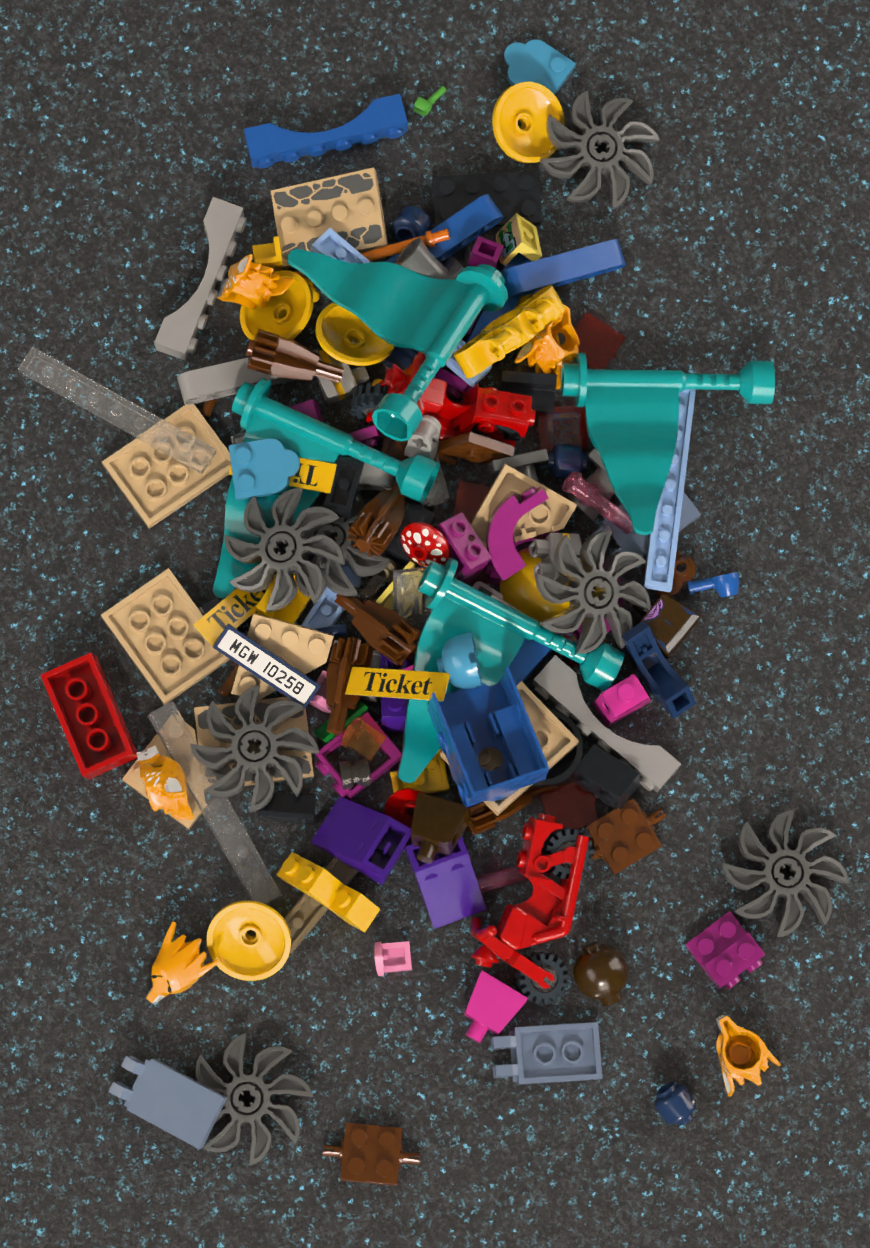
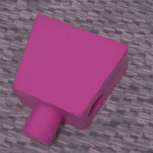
[592,674,651,728]
[464,971,528,1043]

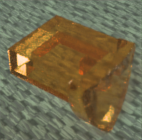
[341,717,386,761]

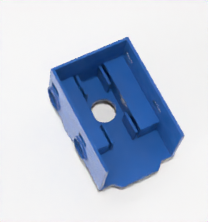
[427,667,549,808]

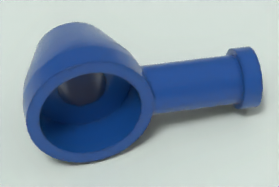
[688,572,739,598]

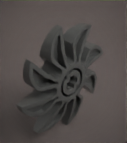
[540,90,660,210]
[224,488,345,612]
[282,492,390,598]
[535,530,650,654]
[190,685,319,813]
[721,810,849,937]
[196,1033,313,1166]

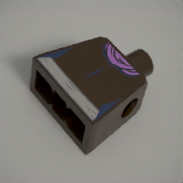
[632,594,701,660]

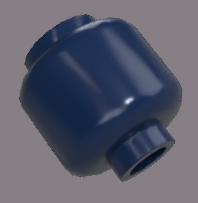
[392,206,430,242]
[545,443,587,479]
[654,1082,696,1126]

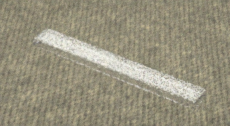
[18,347,216,474]
[147,701,282,904]

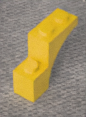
[276,852,380,932]

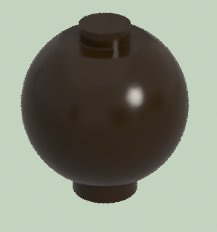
[573,942,629,1006]

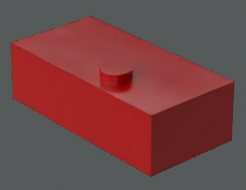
[40,652,137,780]

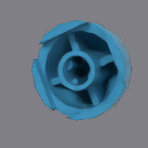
[437,632,482,689]

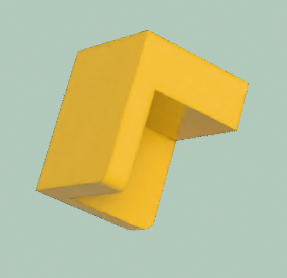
[252,236,283,272]

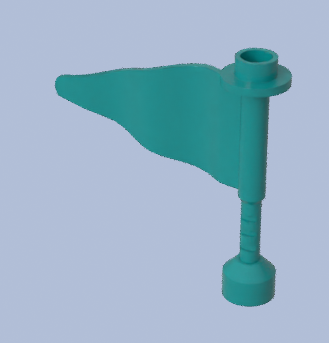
[288,249,508,441]
[560,353,775,535]
[213,378,440,600]
[397,557,625,783]

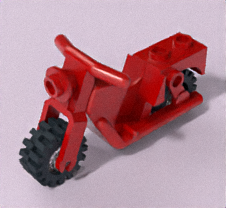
[351,352,536,449]
[471,813,595,1005]

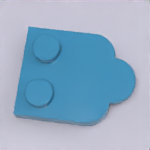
[504,39,576,95]
[229,438,300,501]

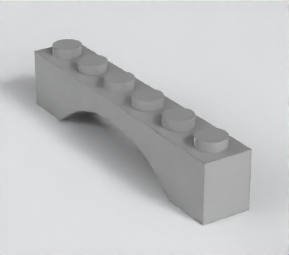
[154,197,247,361]
[532,655,681,793]

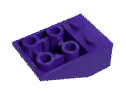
[311,796,411,885]
[405,836,487,929]

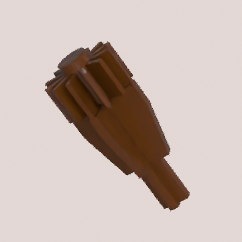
[245,329,344,383]
[347,481,408,557]
[335,594,421,666]
[326,637,374,735]
[457,785,555,835]

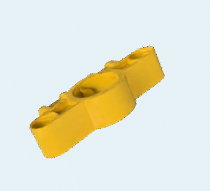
[453,285,566,378]

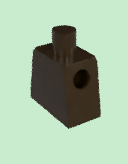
[411,792,471,864]

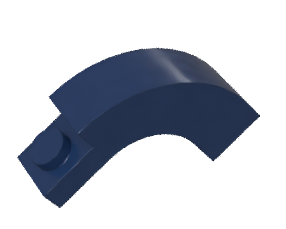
[621,621,697,719]

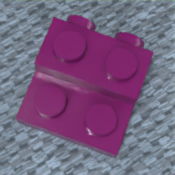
[685,911,765,990]

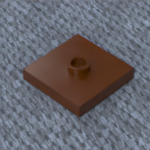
[438,432,515,466]

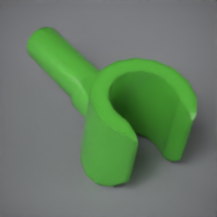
[413,86,446,116]

